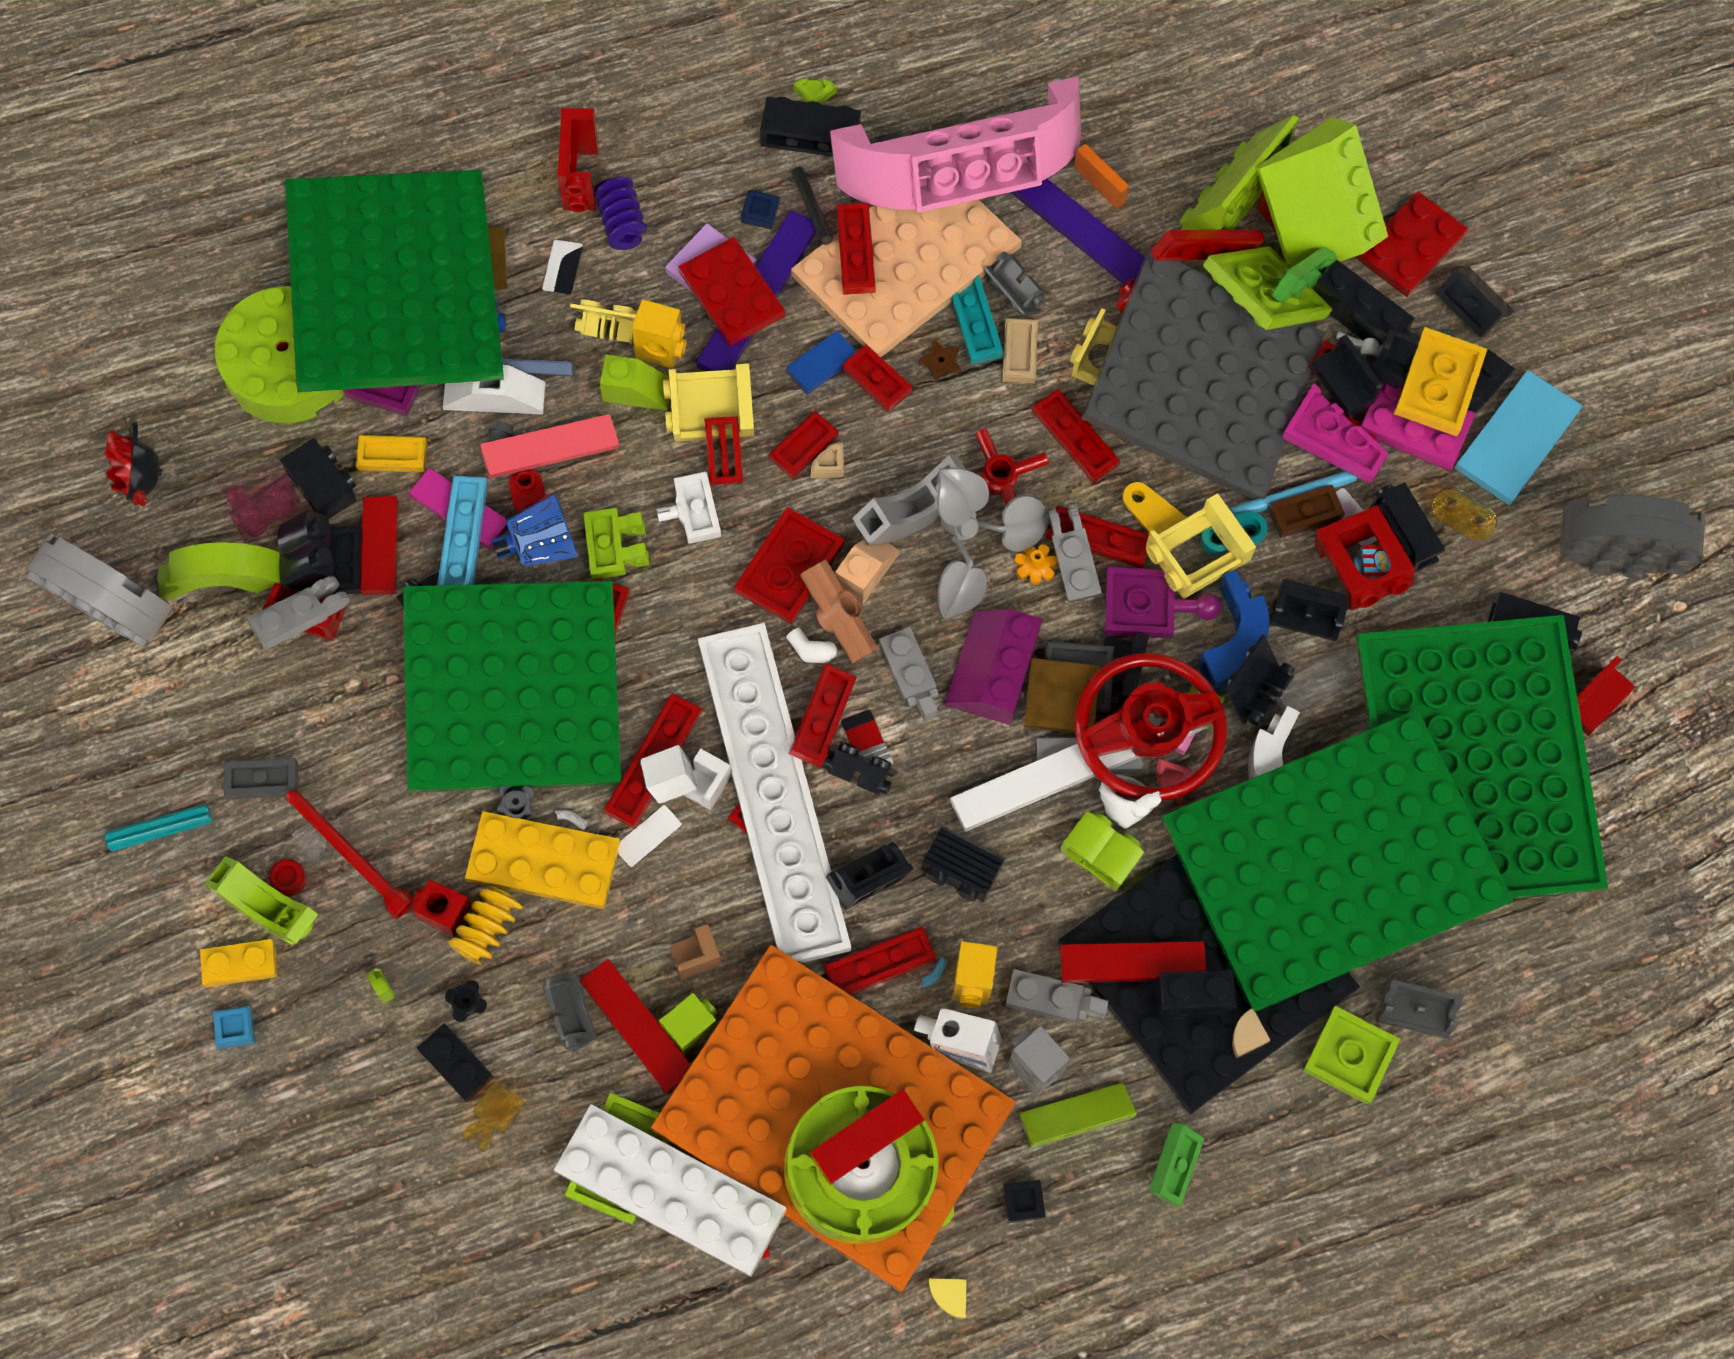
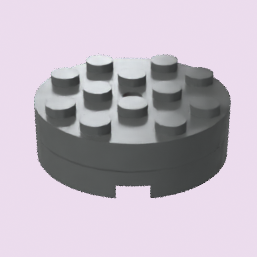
[1559,495,1705,578]

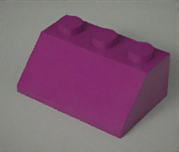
[945,609,1043,726]

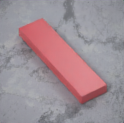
[480,414,619,479]

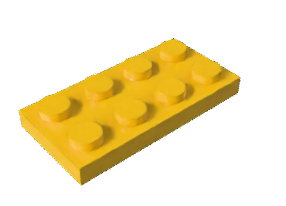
[465,811,621,910]

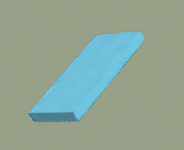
[1454,370,1583,506]

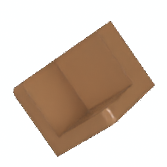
[670,924,721,980]

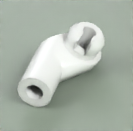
[786,628,837,663]

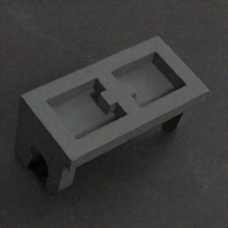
[1377,979,1463,1039]

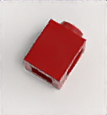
[411,879,471,937]

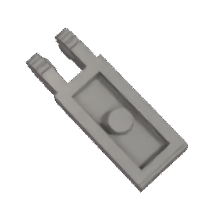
[1048,504,1102,603]
[247,576,350,649]

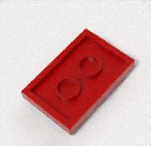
[1357,191,1468,297]
[678,236,786,347]
[734,507,845,625]

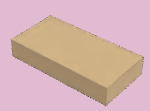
[1002,318,1038,384]

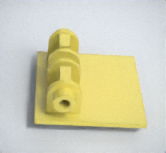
[570,299,637,344]

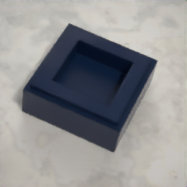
[741,190,780,230]

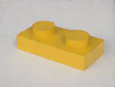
[200,939,278,988]

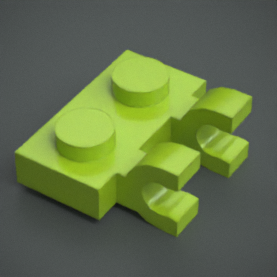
[583,507,650,580]

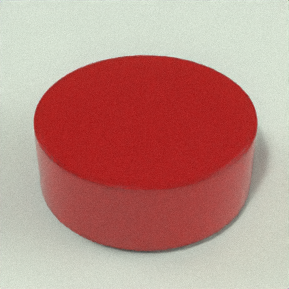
[269,859,307,897]

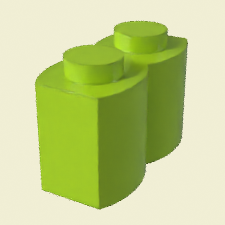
[1060,811,1145,891]

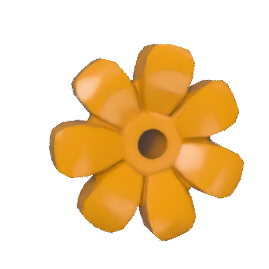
[1014,544,1057,585]

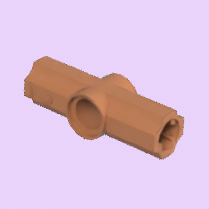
[800,560,878,664]

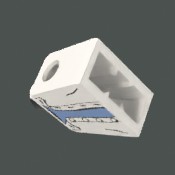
[914,1009,1002,1073]

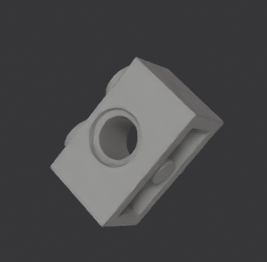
[1008,1026,1070,1097]

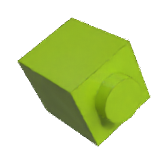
[659,993,718,1055]

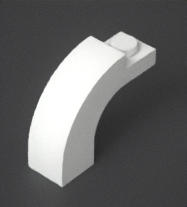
[1248,706,1300,780]

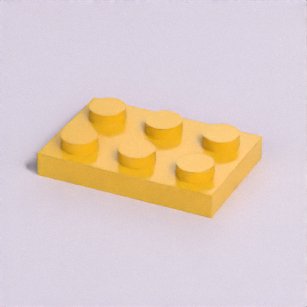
[1394,327,1487,437]

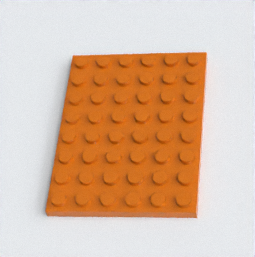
[650,945,1016,1293]

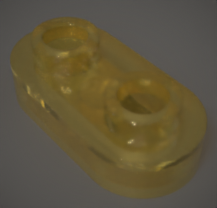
[1432,487,1497,540]

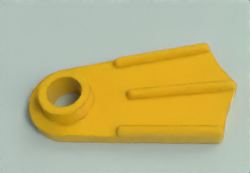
[1122,482,1187,544]

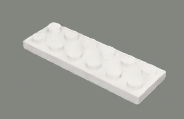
[554,1104,787,1277]

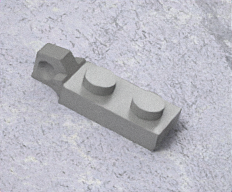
[878,627,939,722]
[1005,969,1109,1023]

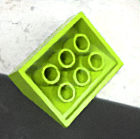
[1180,115,1299,230]
[1256,117,1388,268]

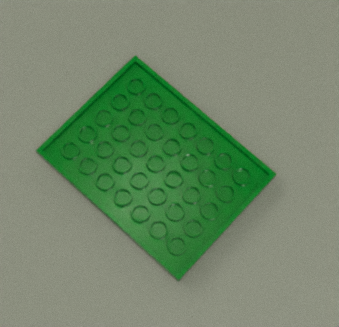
[285,170,504,392]
[1355,615,1608,899]
[1161,710,1514,1012]

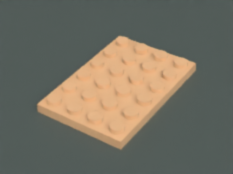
[791,199,1022,357]

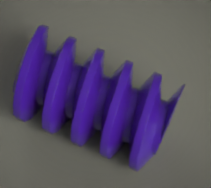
[594,177,647,250]

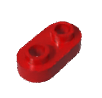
[509,469,546,514]

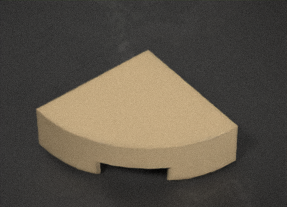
[811,442,844,478]
[1232,1009,1270,1058]

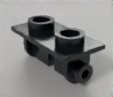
[823,741,898,796]

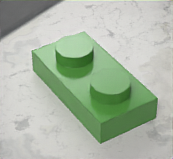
[1149,1122,1205,1207]

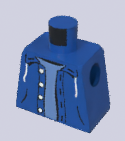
[492,493,578,566]

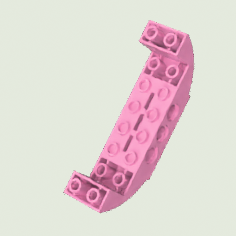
[830,77,1081,213]

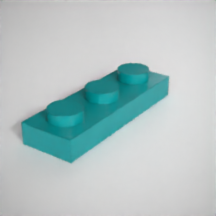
[952,275,1003,365]

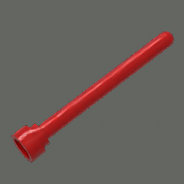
[286,790,413,920]

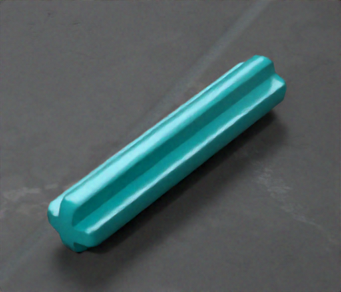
[105,804,212,851]

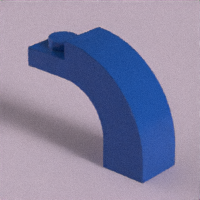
[1197,570,1269,692]

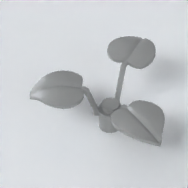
[937,468,1049,618]

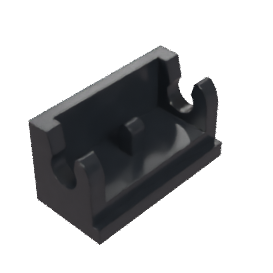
[1270,579,1350,641]
[826,842,913,910]

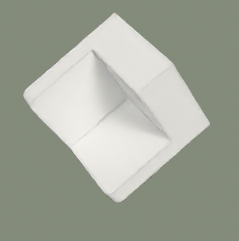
[641,745,698,803]
[683,749,732,810]

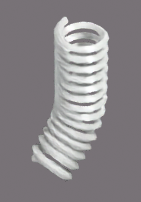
[555,809,588,831]

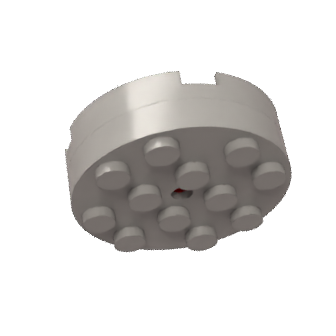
[26,533,173,647]

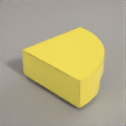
[928,1278,966,1319]

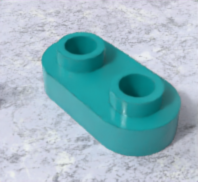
[1200,512,1267,556]

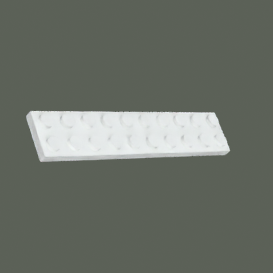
[698,623,851,963]

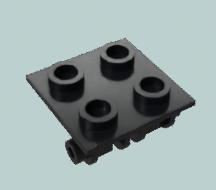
[1225,634,1295,726]

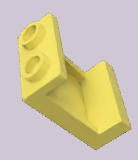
[663,363,754,442]

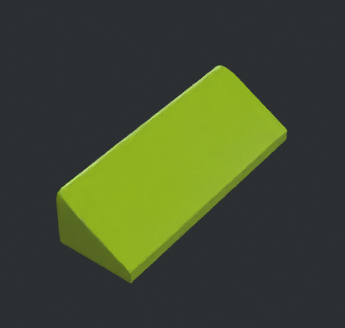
[1019,1083,1137,1149]

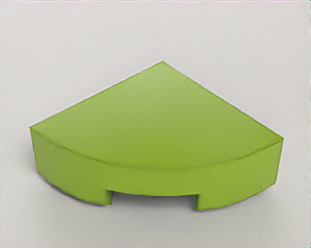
[793,78,837,104]
[365,967,395,1004]

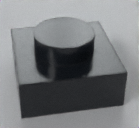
[1003,1180,1046,1223]

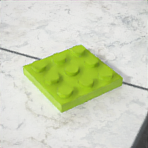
[1203,246,1332,330]

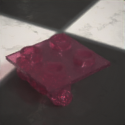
[226,474,301,542]

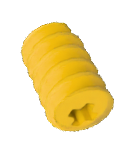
[448,885,524,966]

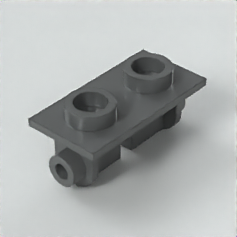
[983,252,1046,315]
[543,971,597,1052]

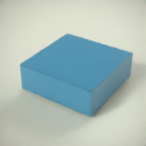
[213,1006,255,1049]

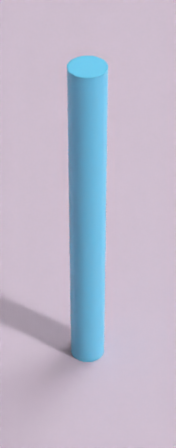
[1229,471,1357,515]

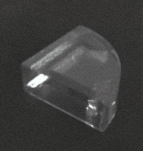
[292,823,329,865]

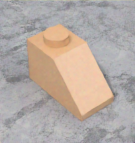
[835,538,900,605]

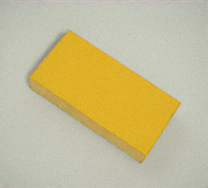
[356,435,427,472]

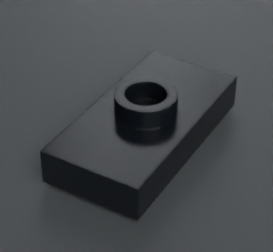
[329,526,362,595]

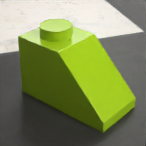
[600,354,670,411]

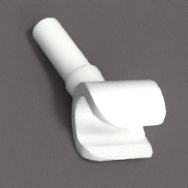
[1336,331,1380,364]

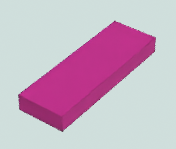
[408,468,508,551]

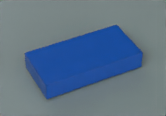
[786,330,857,395]

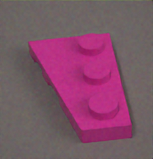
[1282,383,1388,484]

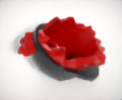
[104,422,162,507]

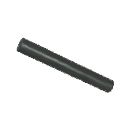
[791,167,833,245]

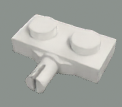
[656,472,721,544]

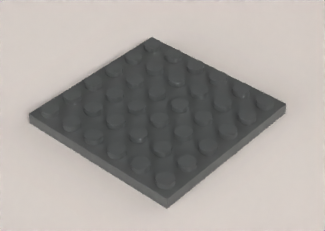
[1081,248,1325,500]

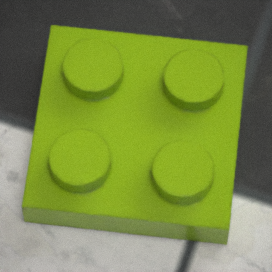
[1303,1006,1401,1105]

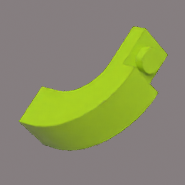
[157,542,280,601]
[203,856,319,946]

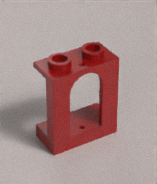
[557,108,599,213]
[1315,505,1415,611]

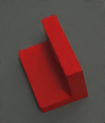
[1577,655,1636,736]

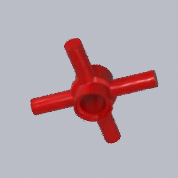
[975,428,1049,505]

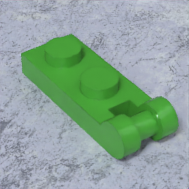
[1272,248,1337,304]

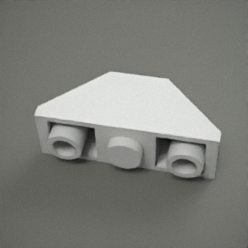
[443,365,546,414]

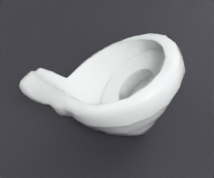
[1099,775,1161,829]

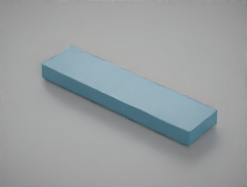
[437,475,488,586]

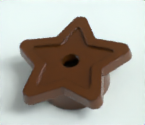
[919,341,961,380]

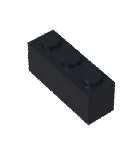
[760,97,861,157]
[1314,260,1415,348]

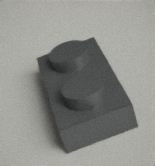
[224,758,298,800]

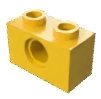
[632,299,687,369]
[952,941,998,1009]

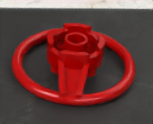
[1075,653,1227,801]

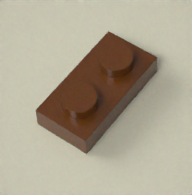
[1268,485,1345,538]

